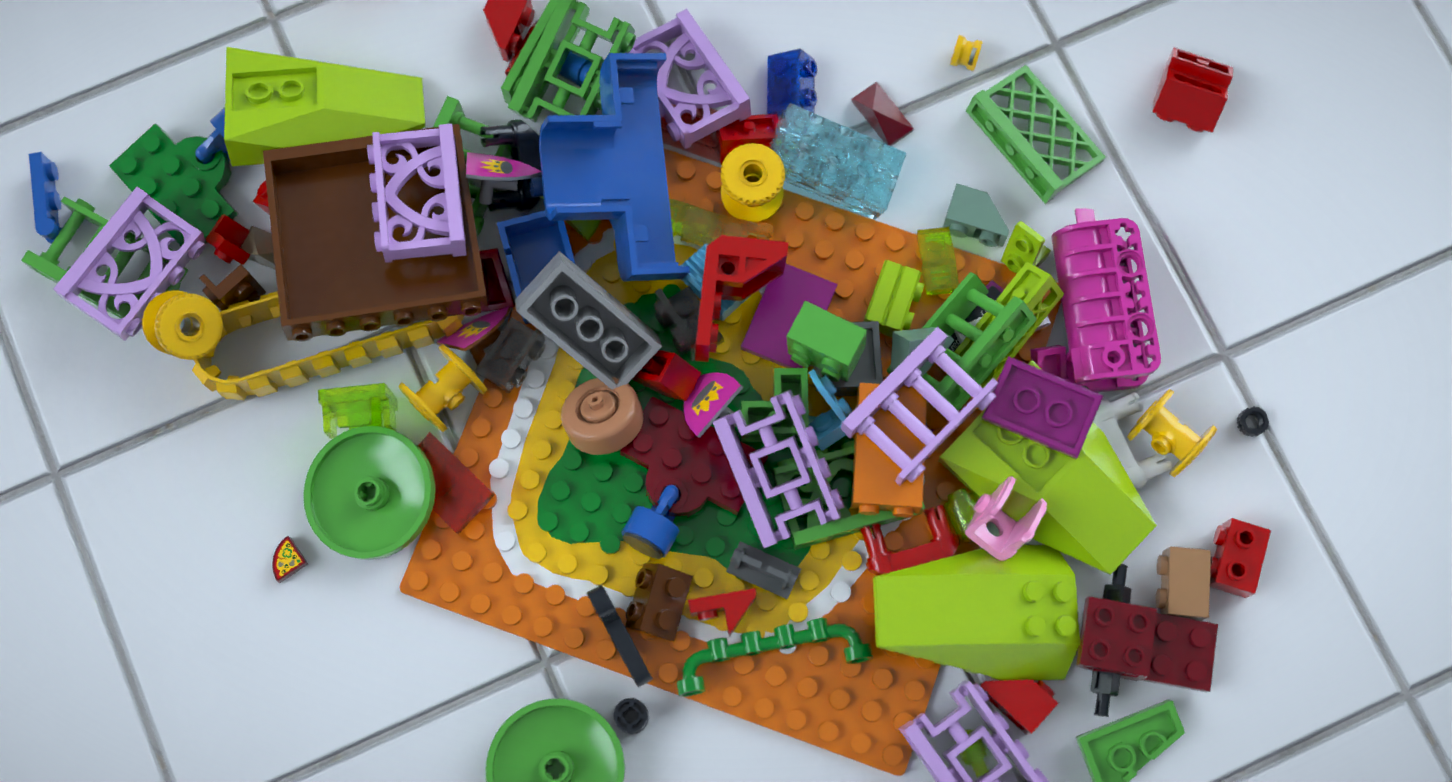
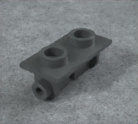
[726,541,801,600]

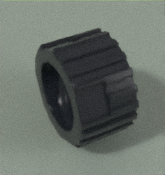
[1236,406,1269,437]

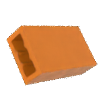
[851,383,927,518]

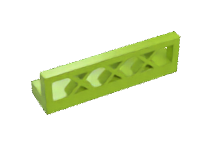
[954,262,1064,388]

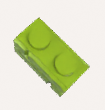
[863,260,925,338]

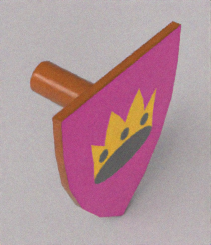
[436,307,511,370]

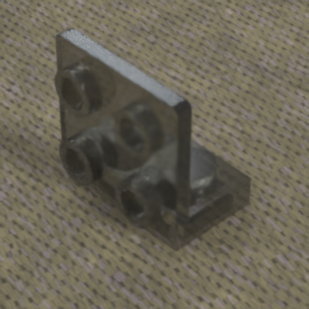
[653,286,724,362]

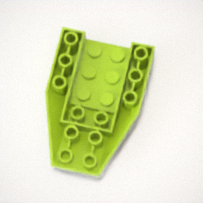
[224,47,426,167]
[939,360,1157,575]

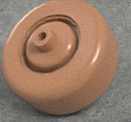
[561,377,644,455]

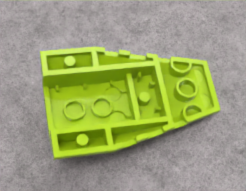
[873,545,1080,681]

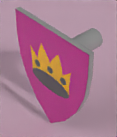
[466,152,542,205]
[684,372,743,438]

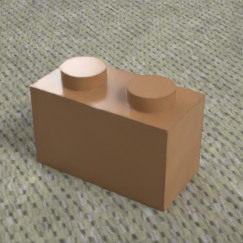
[1155,546,1211,621]

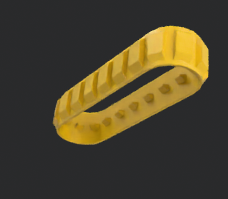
[192,291,464,400]

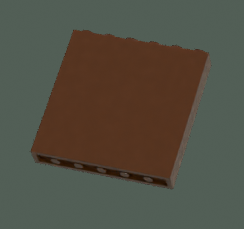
[263,124,489,342]

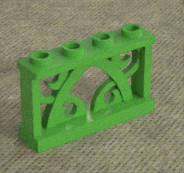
[772,440,925,550]

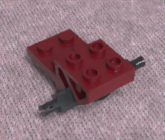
[1076,564,1218,717]

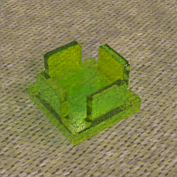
[318,383,398,439]

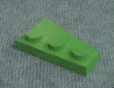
[1075,699,1185,782]

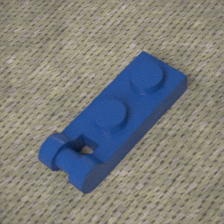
[29,152,62,244]

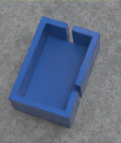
[497,210,576,324]

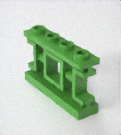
[508,0,636,123]

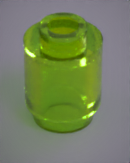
[944,488,978,541]

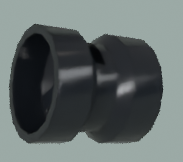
[613,698,649,734]

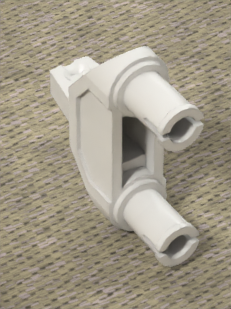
[1093,392,1172,489]

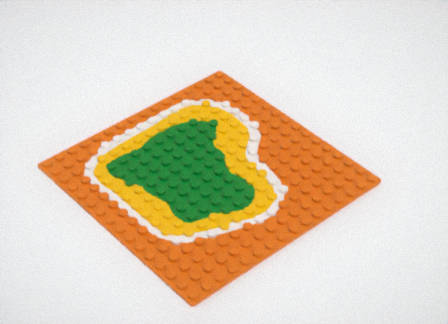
[400,148,1061,776]

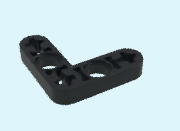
[587,584,653,688]

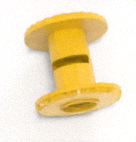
[720,143,785,223]
[142,290,223,360]
[398,344,487,432]
[1127,389,1217,477]

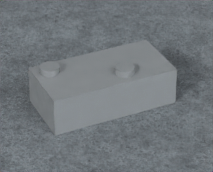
[515,251,662,389]

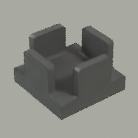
[813,321,883,397]

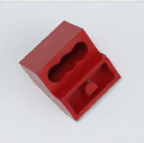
[1152,47,1233,133]

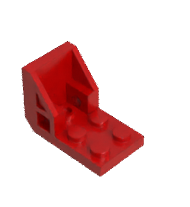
[695,235,789,362]

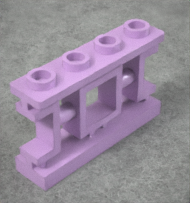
[713,389,844,548]
[898,681,1049,782]

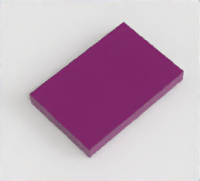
[741,264,838,368]
[982,356,1104,459]

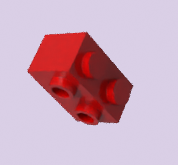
[1210,518,1271,598]

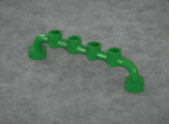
[676,618,873,697]

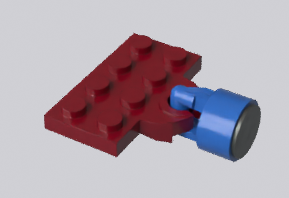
[620,396,768,559]

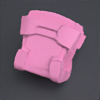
[965,476,1047,561]

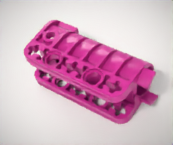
[1051,208,1161,392]

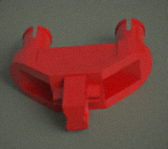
[860,505,961,576]

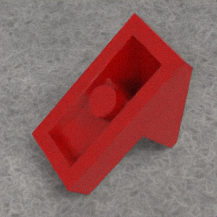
[688,588,756,637]

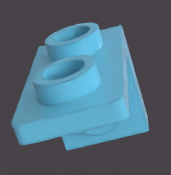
[808,369,853,451]

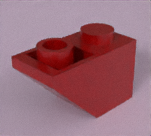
[483,0,535,63]

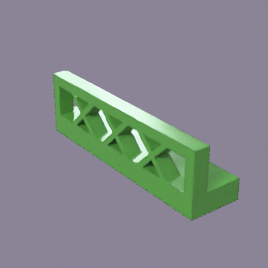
[501,0,589,104]

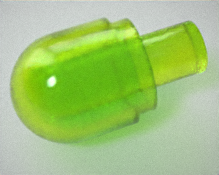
[955,729,989,778]

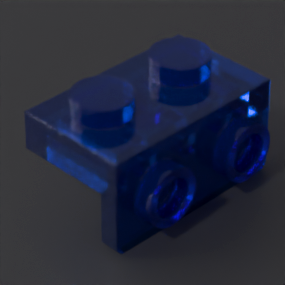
[767,48,818,118]

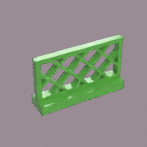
[966,65,1106,204]

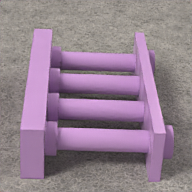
[841,327,998,486]

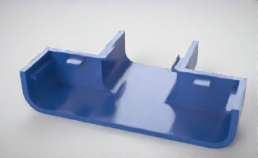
[539,53,690,282]

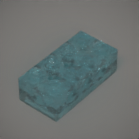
[769,103,907,220]

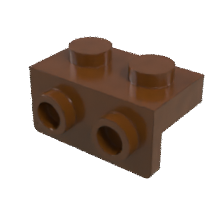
[199,264,266,311]
[625,563,693,641]

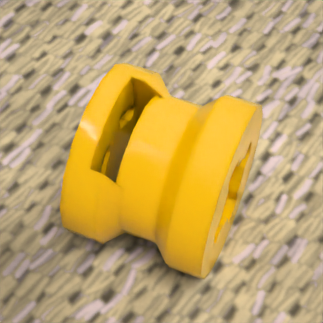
[950,35,983,71]

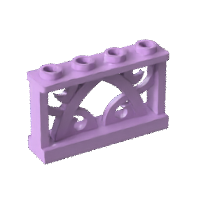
[625,9,751,149]
[367,124,466,263]
[53,187,205,341]

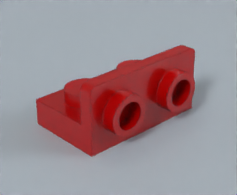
[716,114,785,165]

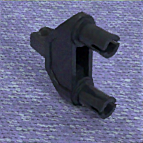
[480,119,542,213]

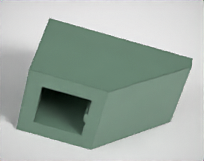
[942,183,1009,247]

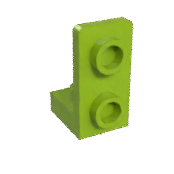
[1000,221,1051,273]

